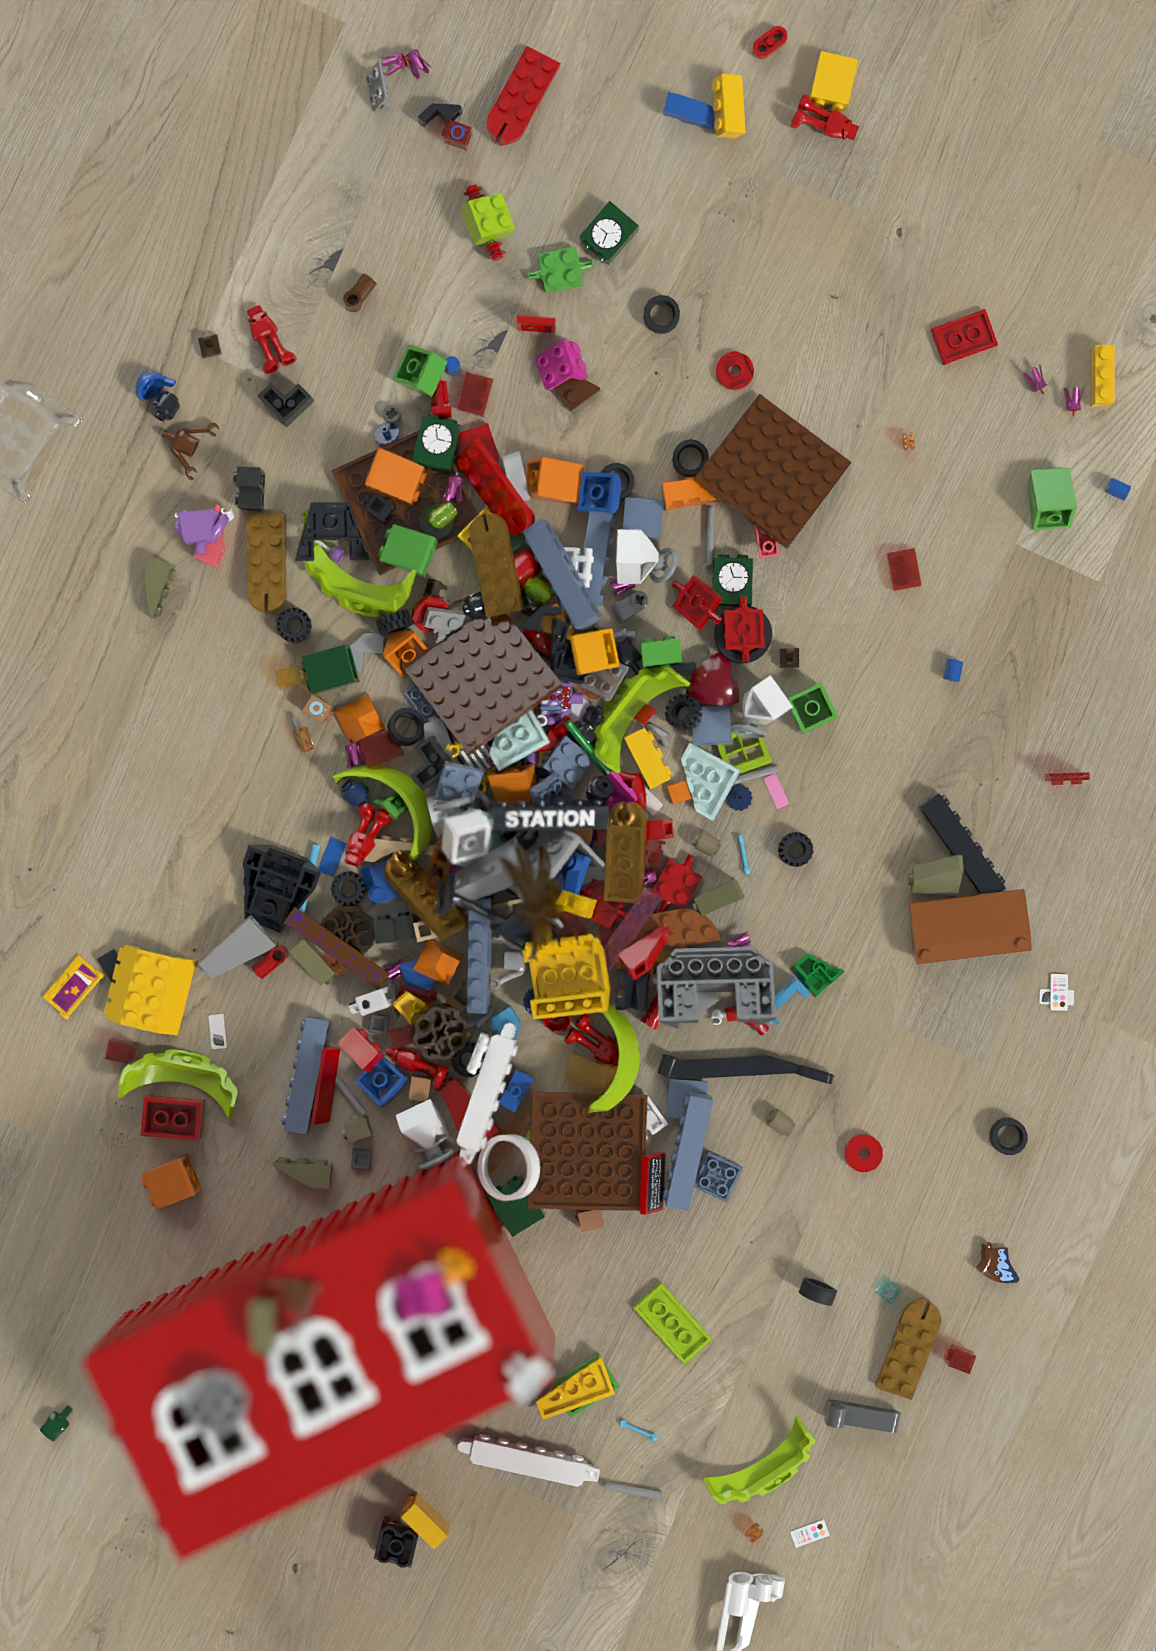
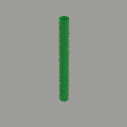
[565,720,611,777]

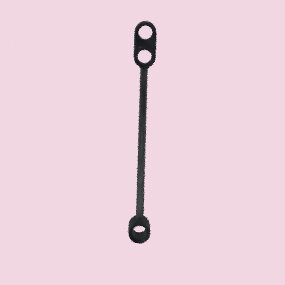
[657,1054,834,1085]

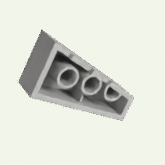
[453,837,526,906]

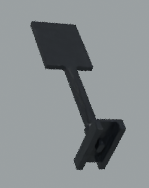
[436,873,532,946]

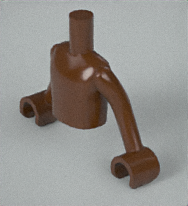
[162,423,219,480]
[258,1278,322,1339]

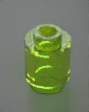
[428,501,458,529]
[524,577,553,604]

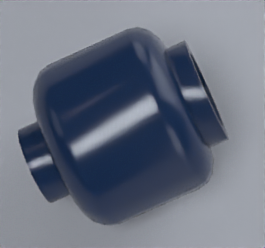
[340,779,369,807]

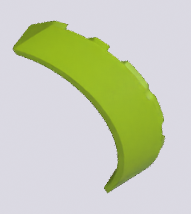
[305,542,416,617]
[594,665,691,774]
[332,764,433,861]
[588,1003,640,1113]
[118,1050,238,1121]
[703,1415,815,1504]

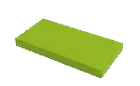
[633,1282,713,1365]

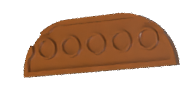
[607,909,721,962]

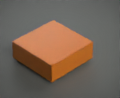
[667,781,691,805]

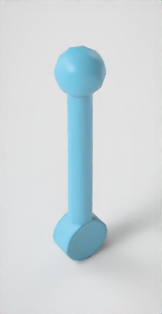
[738,835,750,875]
[620,1420,657,1441]

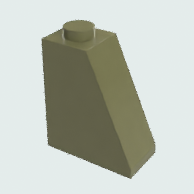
[908,855,964,895]
[692,879,745,916]
[289,938,337,986]
[249,1298,277,1355]

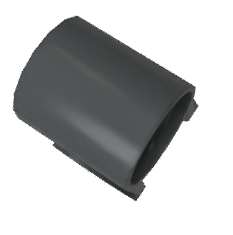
[611,591,648,623]

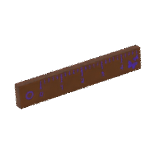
[284,907,390,989]

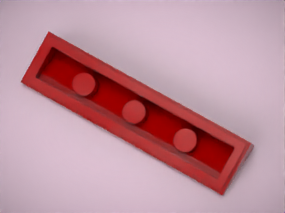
[311,1046,340,1125]

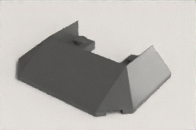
[657,947,777,1029]

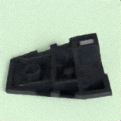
[243,844,321,932]

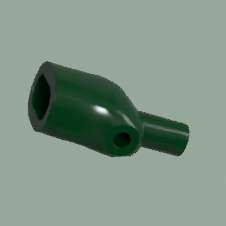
[39,1405,73,1442]

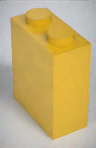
[810,51,859,111]
[401,1493,450,1550]

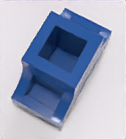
[499,1069,534,1112]

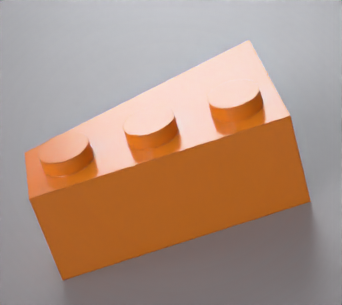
[661,477,722,511]

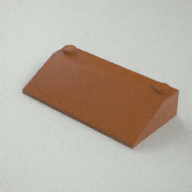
[909,889,1032,965]

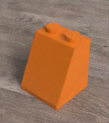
[365,448,427,506]
[525,457,585,505]
[488,764,538,803]
[141,1154,202,1209]

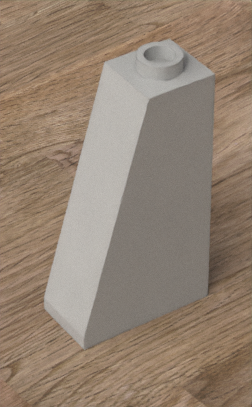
[424,715,463,796]
[199,915,277,978]

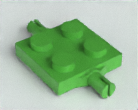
[528,247,593,293]

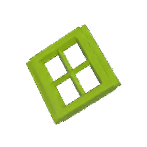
[717,724,772,774]

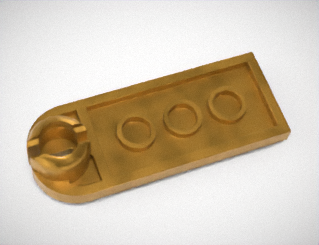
[246,513,287,614]
[469,514,524,617]
[604,802,647,904]
[383,850,469,941]
[875,1298,942,1400]

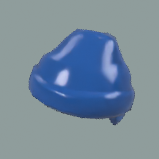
[135,372,176,400]

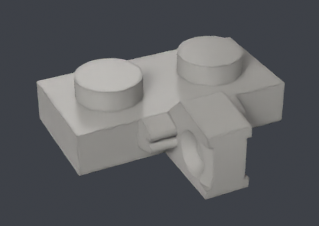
[422,607,465,644]

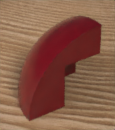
[685,652,739,705]

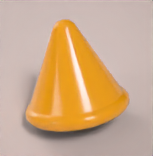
[440,1251,473,1287]

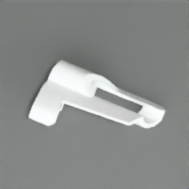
[715,1572,785,1651]

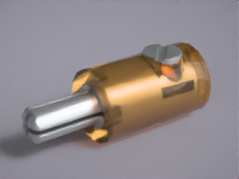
[292,716,315,753]

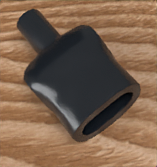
[616,639,641,675]

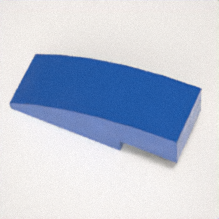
[663,92,715,130]

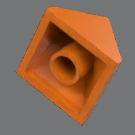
[383,631,429,679]
[334,694,385,744]
[413,939,463,986]

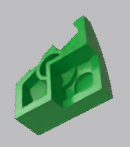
[790,953,844,998]

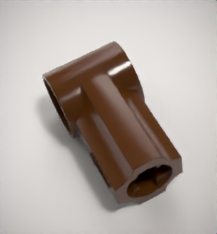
[343,273,377,312]

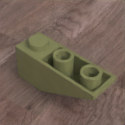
[144,557,176,620]
[273,1157,333,1189]

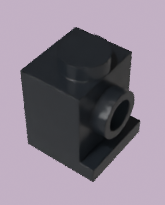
[364,493,395,524]

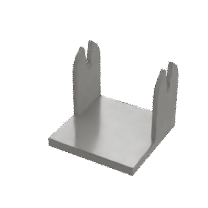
[508,830,605,930]

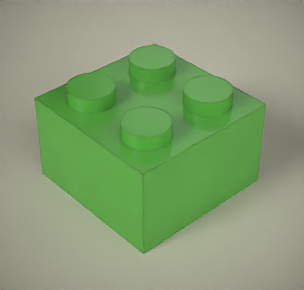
[392,345,448,397]
[640,636,682,669]
[787,682,838,734]

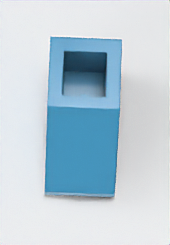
[490,1005,521,1040]

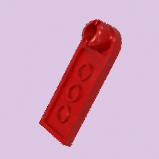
[487,46,561,146]
[454,437,535,535]

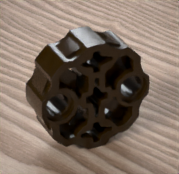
[321,905,375,955]
[409,1002,468,1061]

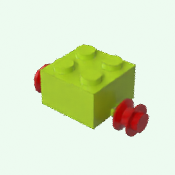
[461,184,515,261]

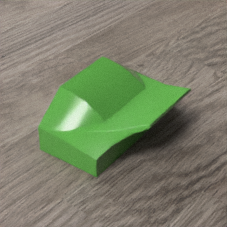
[373,793,408,821]

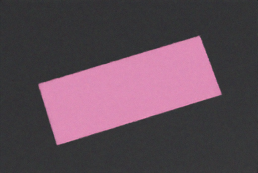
[763,773,789,809]

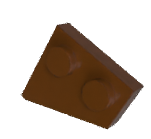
[553,378,600,412]

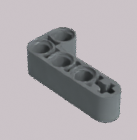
[824,1399,901,1433]

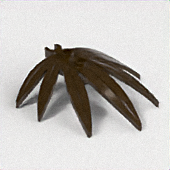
[498,846,564,960]

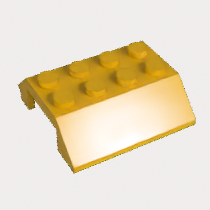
[522,934,610,1020]
[103,945,196,1035]

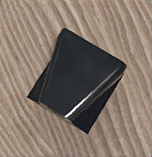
[615,969,650,1013]
[374,1516,419,1568]

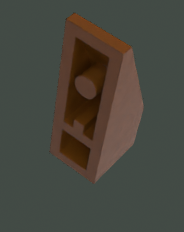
[425,833,453,893]

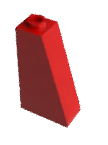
[594,819,674,845]
[440,1078,502,1153]

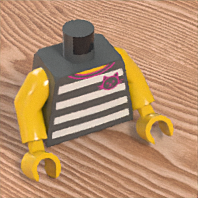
[445,739,497,793]

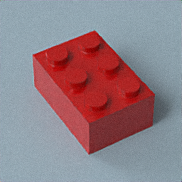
[140,1095,205,1141]

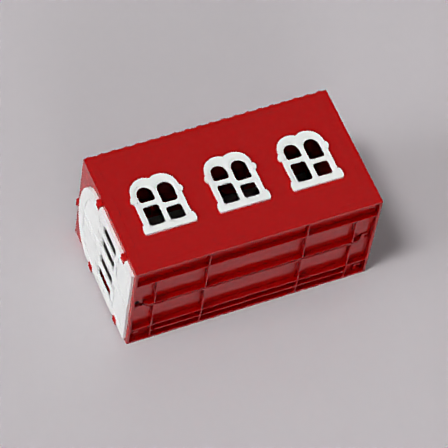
[81,1150,555,1563]

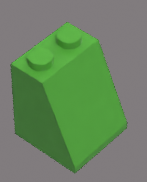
[1028,467,1077,530]
[378,524,438,578]

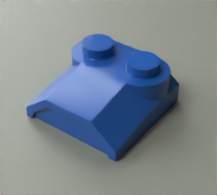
[577,472,621,514]
[558,852,591,894]
[360,859,400,905]
[354,1057,408,1107]

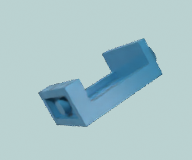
[769,977,810,1026]

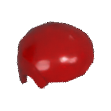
[542,1015,572,1032]

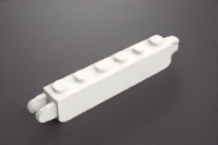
[457,1023,518,1164]
[457,1434,600,1487]

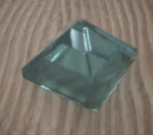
[875,1277,902,1304]

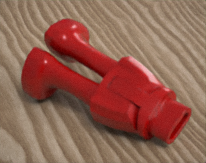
[790,93,859,141]
[247,305,297,374]
[344,803,392,867]
[564,1014,619,1068]
[386,1046,449,1092]

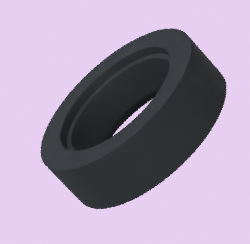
[714,605,772,664]

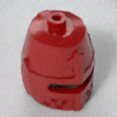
[514,550,542,591]

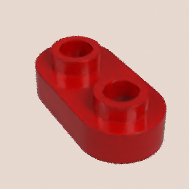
[752,26,787,59]

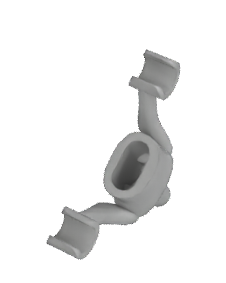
[489,930,530,991]

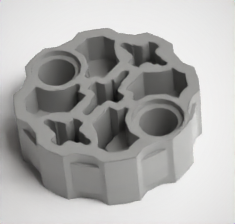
[185,1370,250,1436]

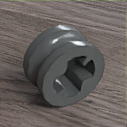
[383,405,401,424]

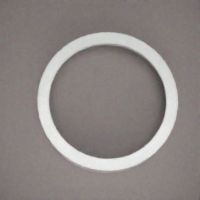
[478,1134,540,1201]

